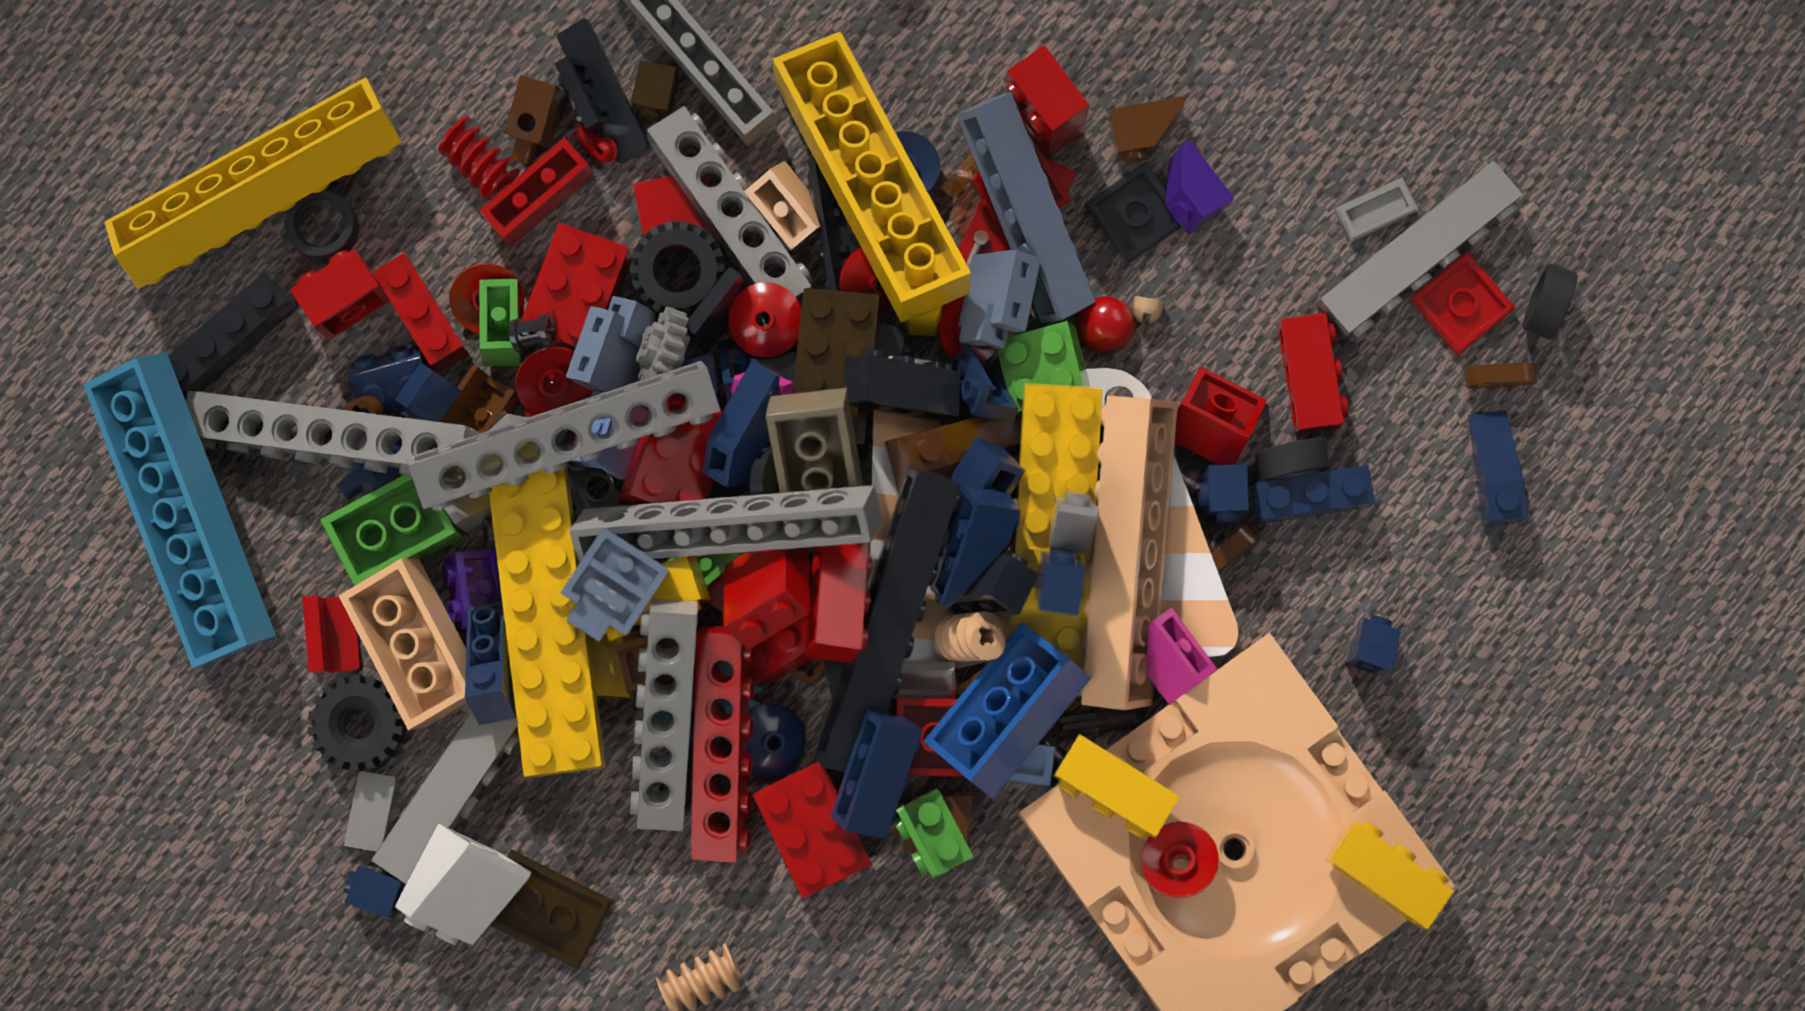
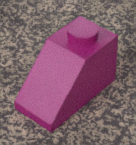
[1146,607,1217,704]

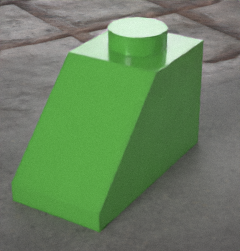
[480,279,521,367]

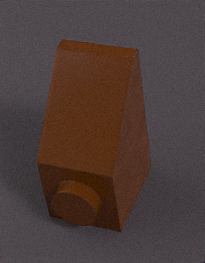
[1108,96,1184,164]

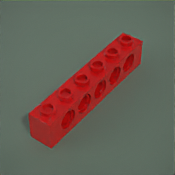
[691,625,756,863]

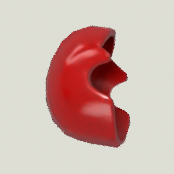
[1077,296,1136,353]

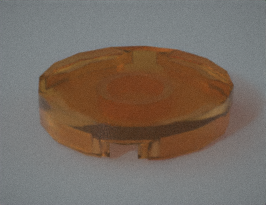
[940,150,978,196]

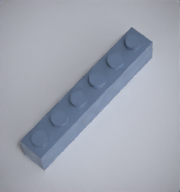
[956,92,1096,323]

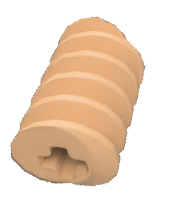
[934,611,1006,662]
[656,943,742,1011]

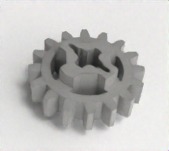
[636,307,690,381]

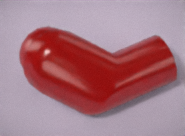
[573,125,618,163]

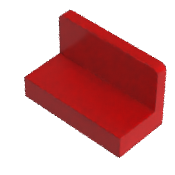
[302,595,361,675]

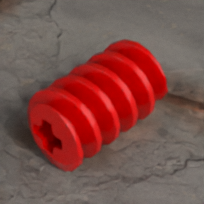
[438,116,520,199]

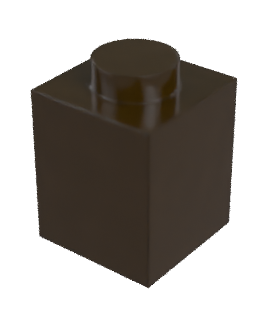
[631,60,679,122]

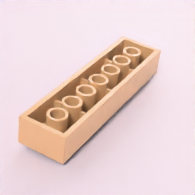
[1080,395,1178,710]

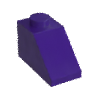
[1166,140,1235,234]

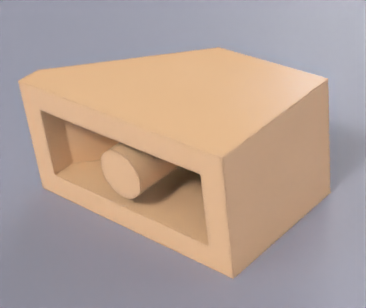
[744,161,820,250]

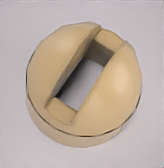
[1133,296,1164,324]

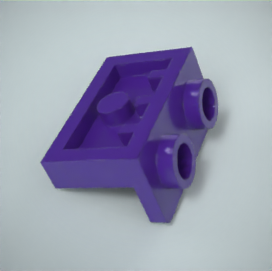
[442,548,502,632]

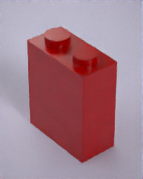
[724,547,810,650]

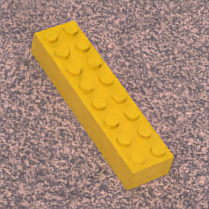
[773,31,971,322]
[104,77,402,289]
[1009,383,1103,696]
[488,465,606,778]

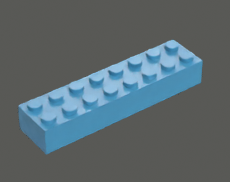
[83,353,276,668]

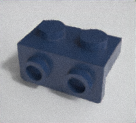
[348,344,425,413]
[950,344,1019,421]

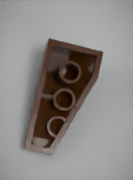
[885,416,1021,494]

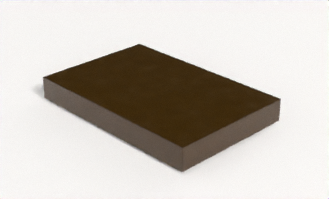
[490,849,614,970]

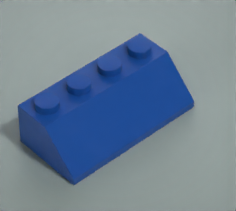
[923,622,1091,799]

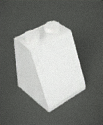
[395,823,531,945]

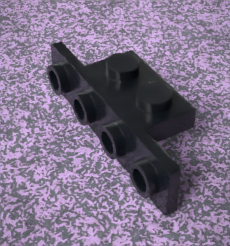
[555,18,650,163]
[807,158,861,291]

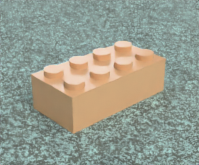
[339,558,467,730]

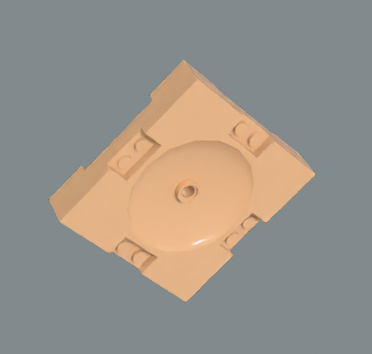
[1018,633,1455,1011]

